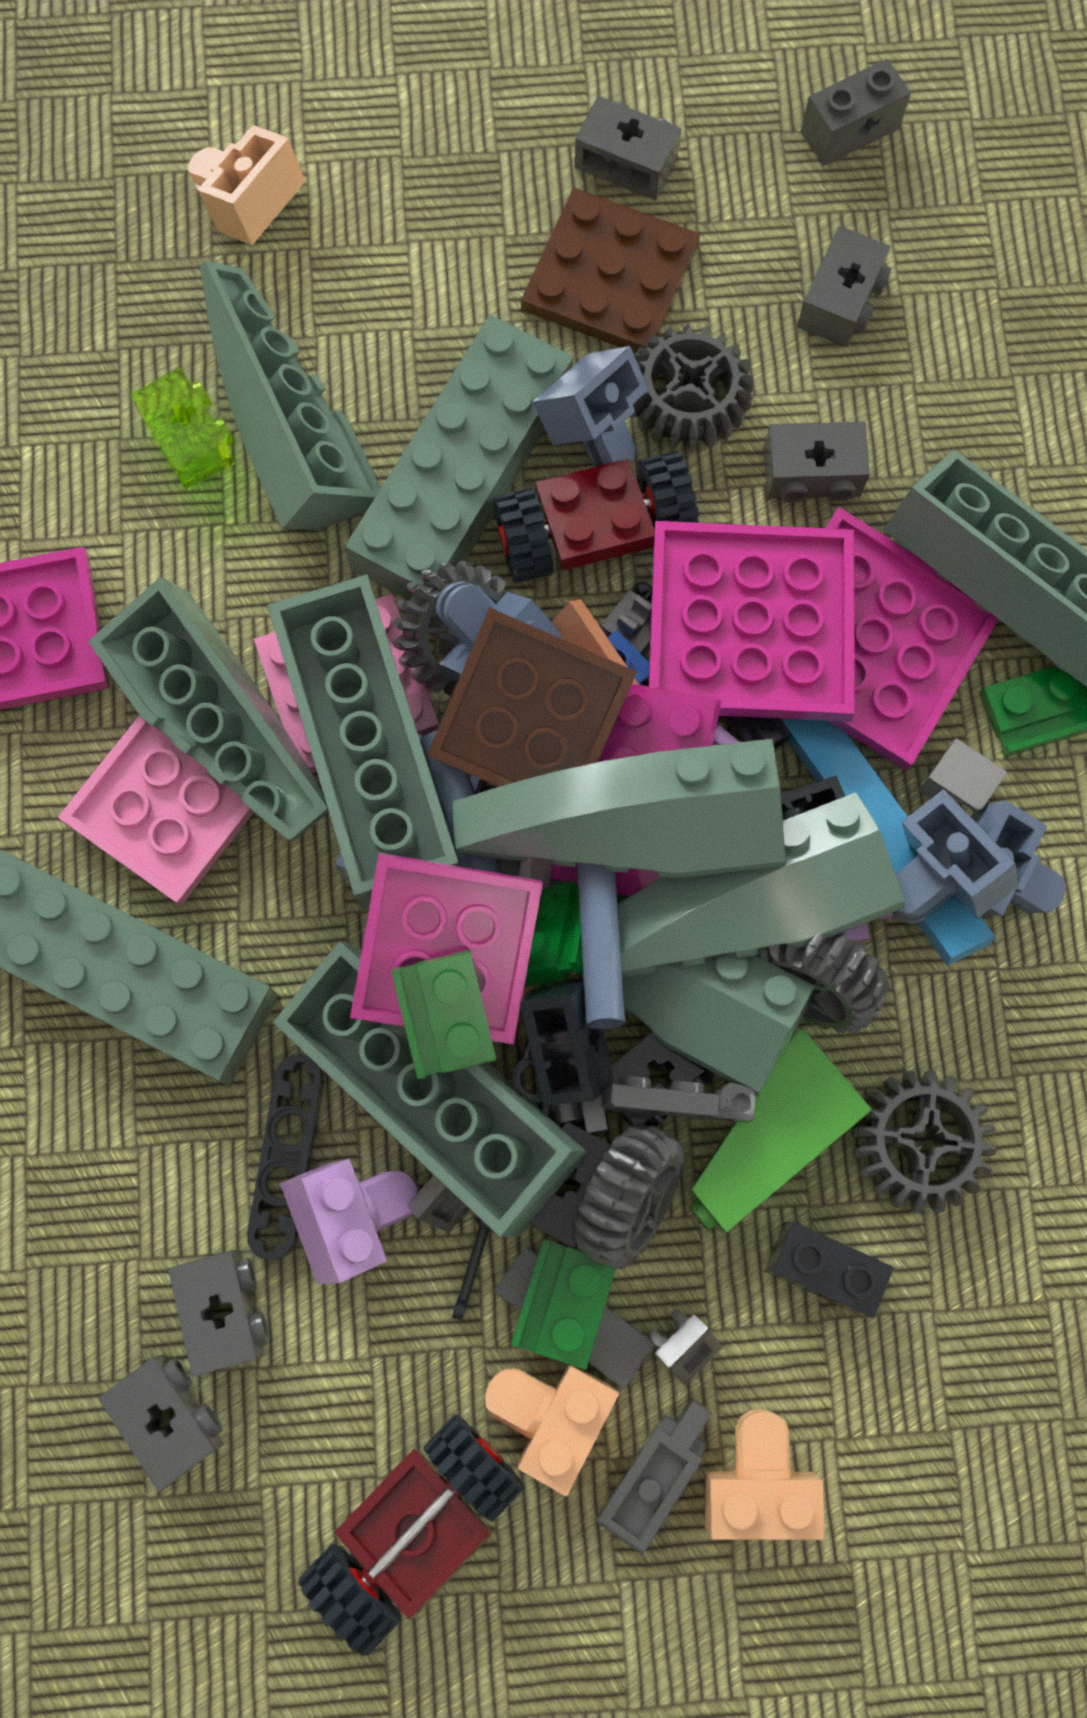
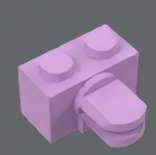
[280,1159,418,1284]

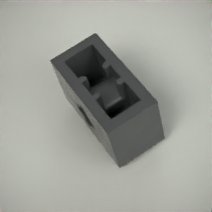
[800,59,911,166]
[574,95,682,201]
[797,226,892,348]
[763,422,870,503]
[168,1250,269,1377]
[98,1354,224,1492]

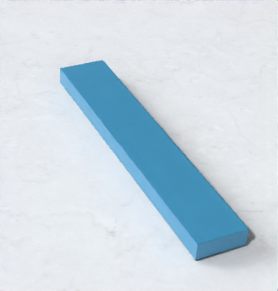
[783,719,995,966]

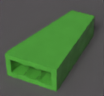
[687,1028,872,1233]

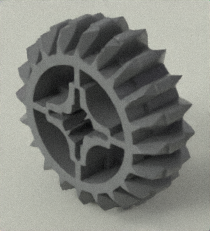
[631,323,754,452]
[390,561,514,697]
[756,933,889,1033]
[852,1070,997,1213]
[574,1122,684,1270]

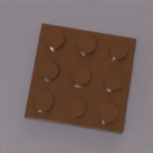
[521,187,700,353]
[427,607,637,787]

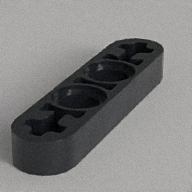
[247,1054,325,1260]

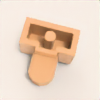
[188,125,305,245]
[485,1364,619,1497]
[704,1408,825,1540]

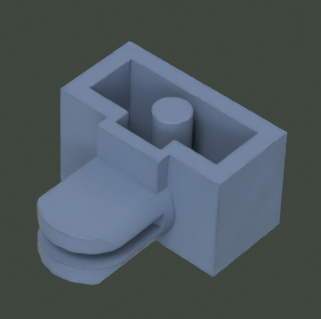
[532,346,649,467]
[436,581,563,683]
[892,789,1019,924]
[971,800,1065,917]

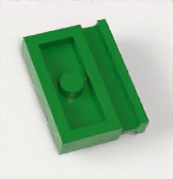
[979,666,1087,758]
[524,881,583,988]
[391,950,496,1079]
[511,1239,616,1370]

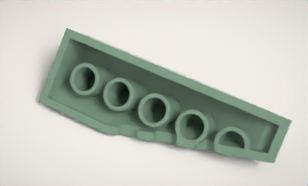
[200,261,381,531]
[88,577,329,842]
[452,739,786,878]
[583,792,905,978]
[549,879,815,1097]

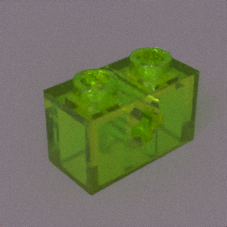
[130,367,235,490]

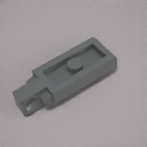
[602,1076,756,1122]
[596,1398,712,1555]

